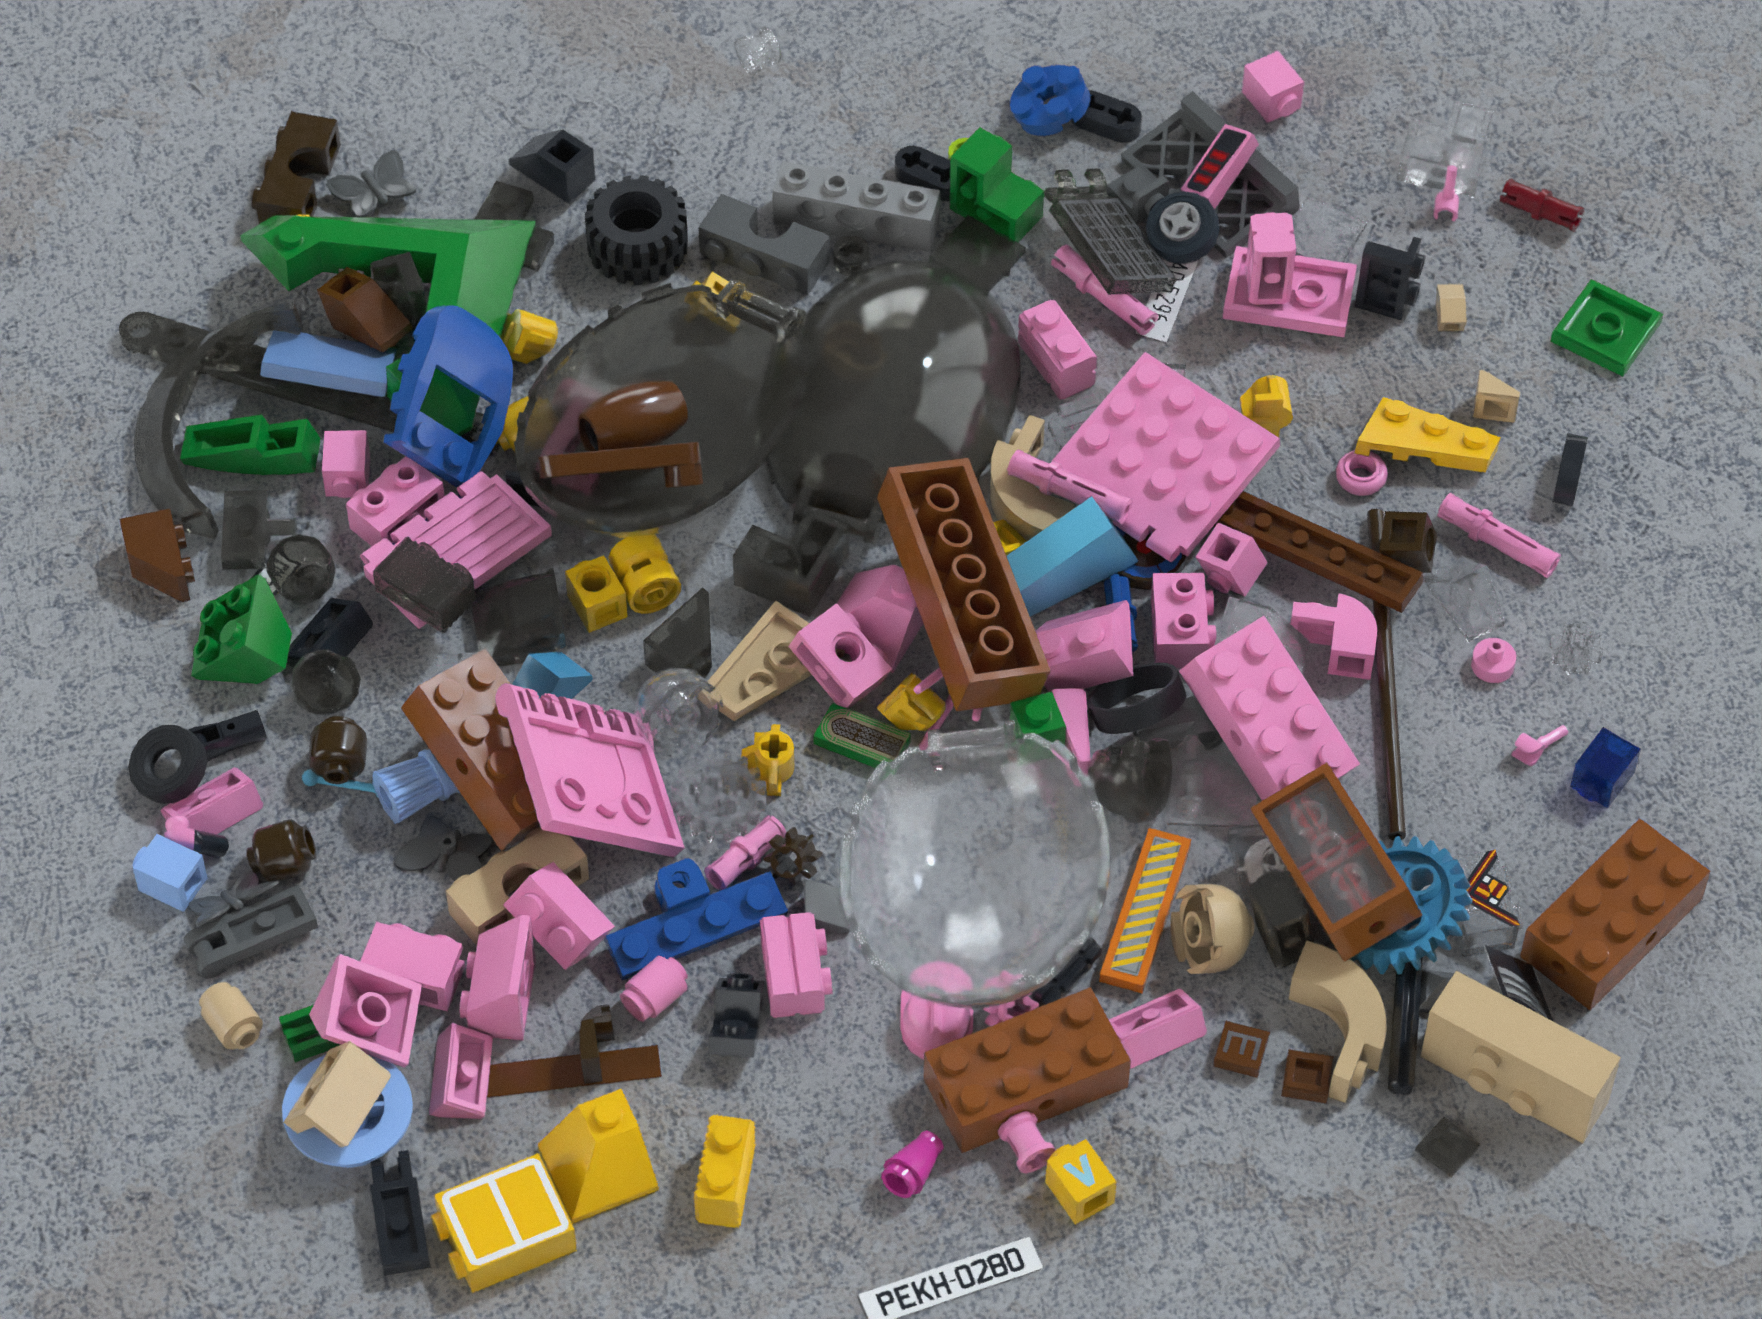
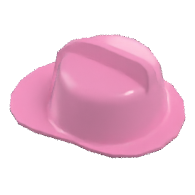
[900,966,973,1060]

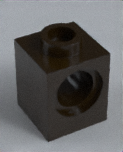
[1380,511,1437,573]

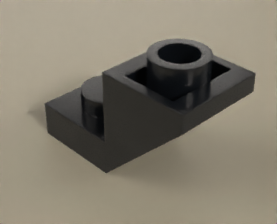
[708,973,764,1058]

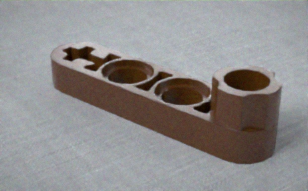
[538,442,703,488]

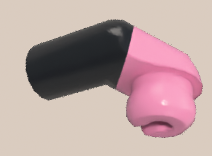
[164,815,229,858]

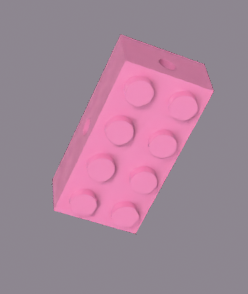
[1179,616,1360,801]

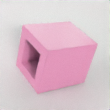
[1242,51,1304,123]
[322,430,370,498]

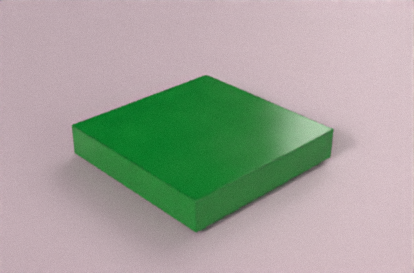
[1550,279,1663,377]

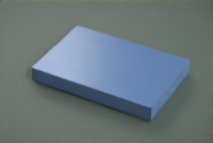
[260,328,397,397]

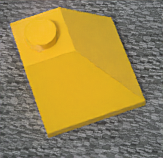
[538,1089,659,1224]

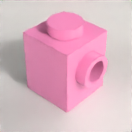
[1196,523,1268,596]

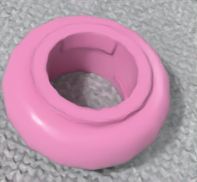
[1335,450,1388,496]

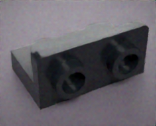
[1354,237,1426,320]

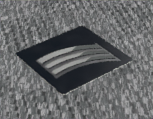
[1484,945,1554,1022]

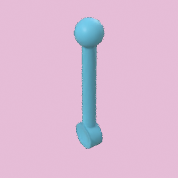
[302,769,378,797]

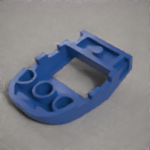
[384,305,513,488]

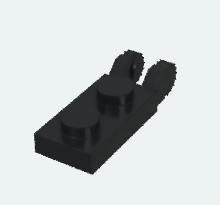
[370,1150,431,1276]

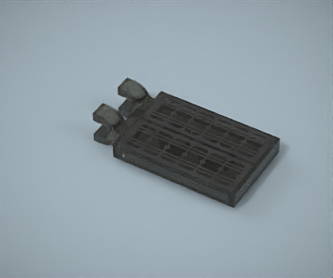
[1044,168,1177,295]

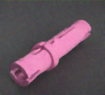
[1051,245,1158,335]
[1007,449,1133,524]
[1437,493,1561,578]

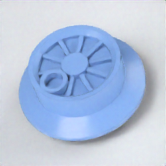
[282,1054,413,1168]

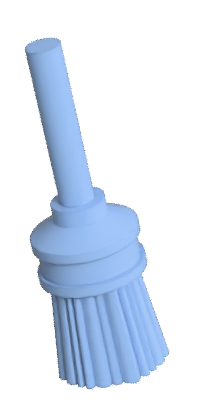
[372,749,460,824]

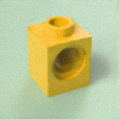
[565,555,628,633]

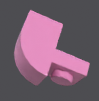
[1288,593,1377,680]

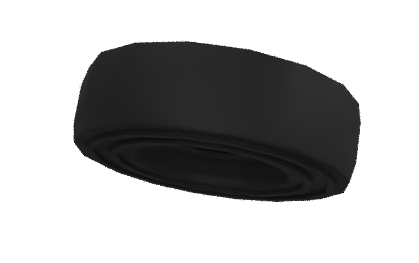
[128,725,207,803]

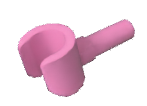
[1433,165,1459,221]
[1511,725,1568,766]

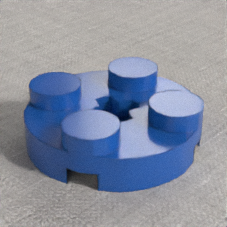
[1010,65,1090,136]

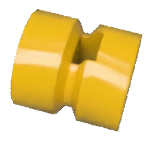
[608,532,681,614]

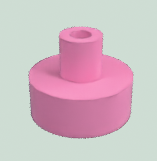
[1471,638,1516,683]

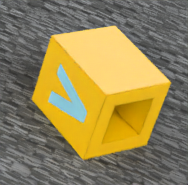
[1045,1139,1117,1225]

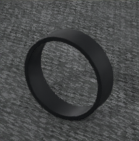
[1087,663,1187,734]

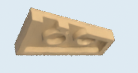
[699,601,845,721]

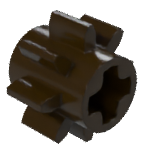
[764,827,823,886]

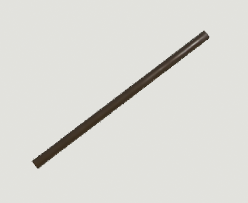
[1367,509,1406,840]

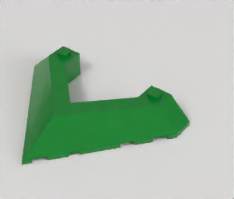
[240,215,536,437]

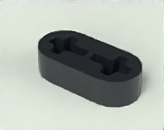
[1070,90,1142,143]
[895,146,951,202]
[1552,433,1588,506]

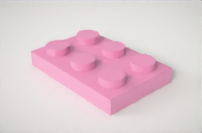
[1222,246,1357,338]

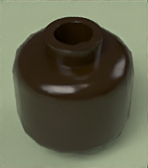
[308,716,367,784]
[246,819,317,882]

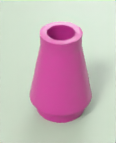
[881,1131,944,1198]

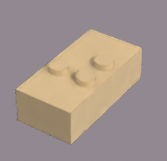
[1420,971,1621,1143]

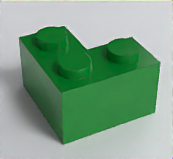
[950,127,1044,246]

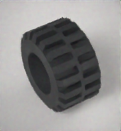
[585,175,688,285]

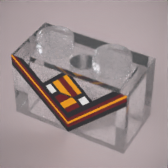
[1452,850,1524,957]

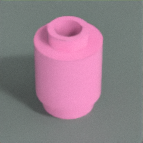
[620,956,688,1022]

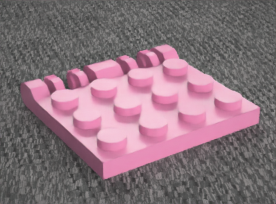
[495,683,685,858]

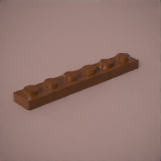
[1213,491,1423,613]

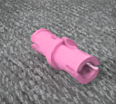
[704,815,786,890]

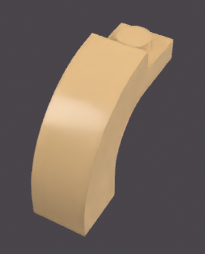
[990,415,1075,541]
[1288,940,1386,1103]

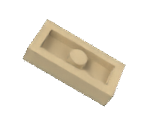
[283,1041,391,1147]

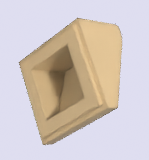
[1473,370,1520,423]

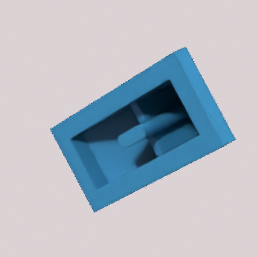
[512,652,593,699]

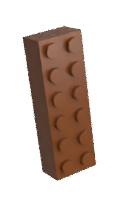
[877,458,1051,712]

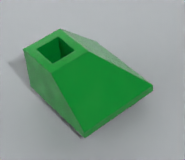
[191,574,292,684]

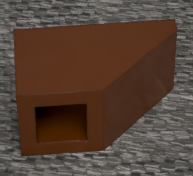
[317,267,413,352]
[120,508,195,602]

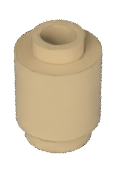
[199,982,263,1050]

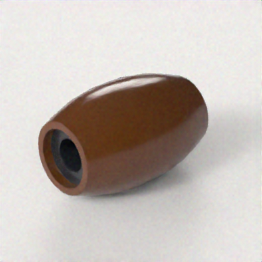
[577,381,688,452]

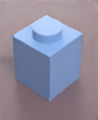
[132,834,208,912]

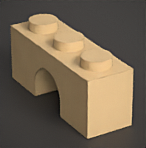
[446,827,589,946]

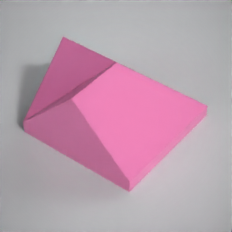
[309,954,422,1068]

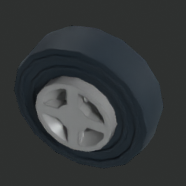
[1146,191,1220,264]

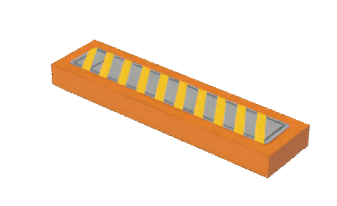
[1099,828,1192,994]

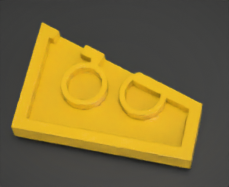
[1354,397,1501,473]

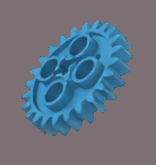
[1350,836,1472,974]

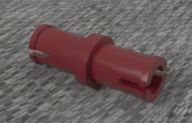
[1500,178,1584,232]

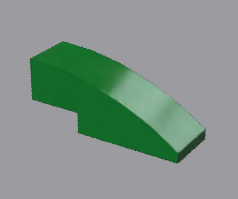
[180,414,321,475]

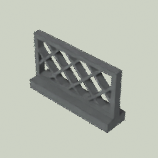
[1121,91,1300,258]

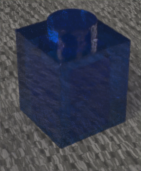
[1570,727,1641,808]

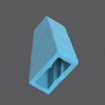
[1007,496,1138,617]

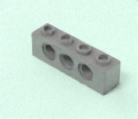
[773,161,940,252]

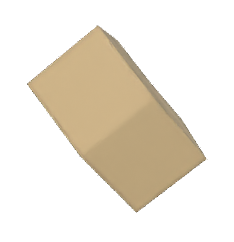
[1435,284,1467,331]

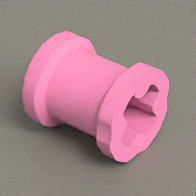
[998,1111,1056,1173]

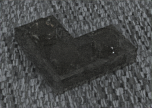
[474,180,555,272]

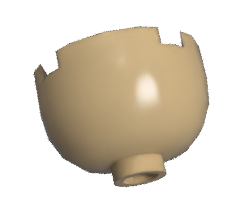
[1170,884,1254,974]

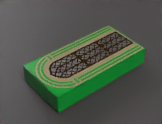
[813,703,911,775]

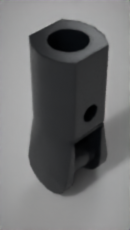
[188,710,267,762]

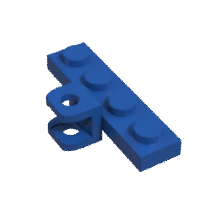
[604,858,788,981]

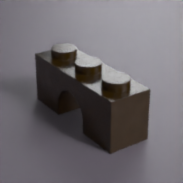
[252,111,341,224]

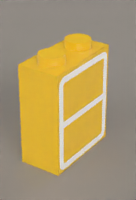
[430,1153,577,1293]

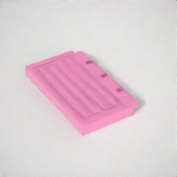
[360,471,552,629]

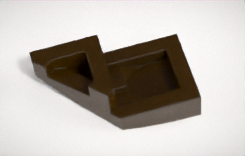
[579,1004,615,1084]

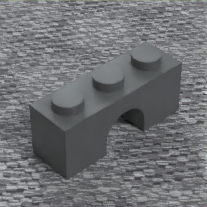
[698,194,830,295]

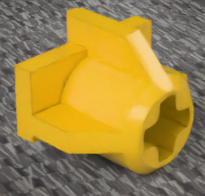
[501,309,558,364]
[1240,375,1293,437]
[877,672,946,731]
[741,724,795,796]

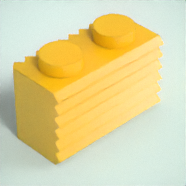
[694,1115,756,1228]

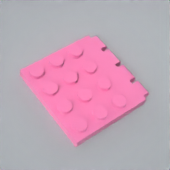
[1052,352,1280,562]

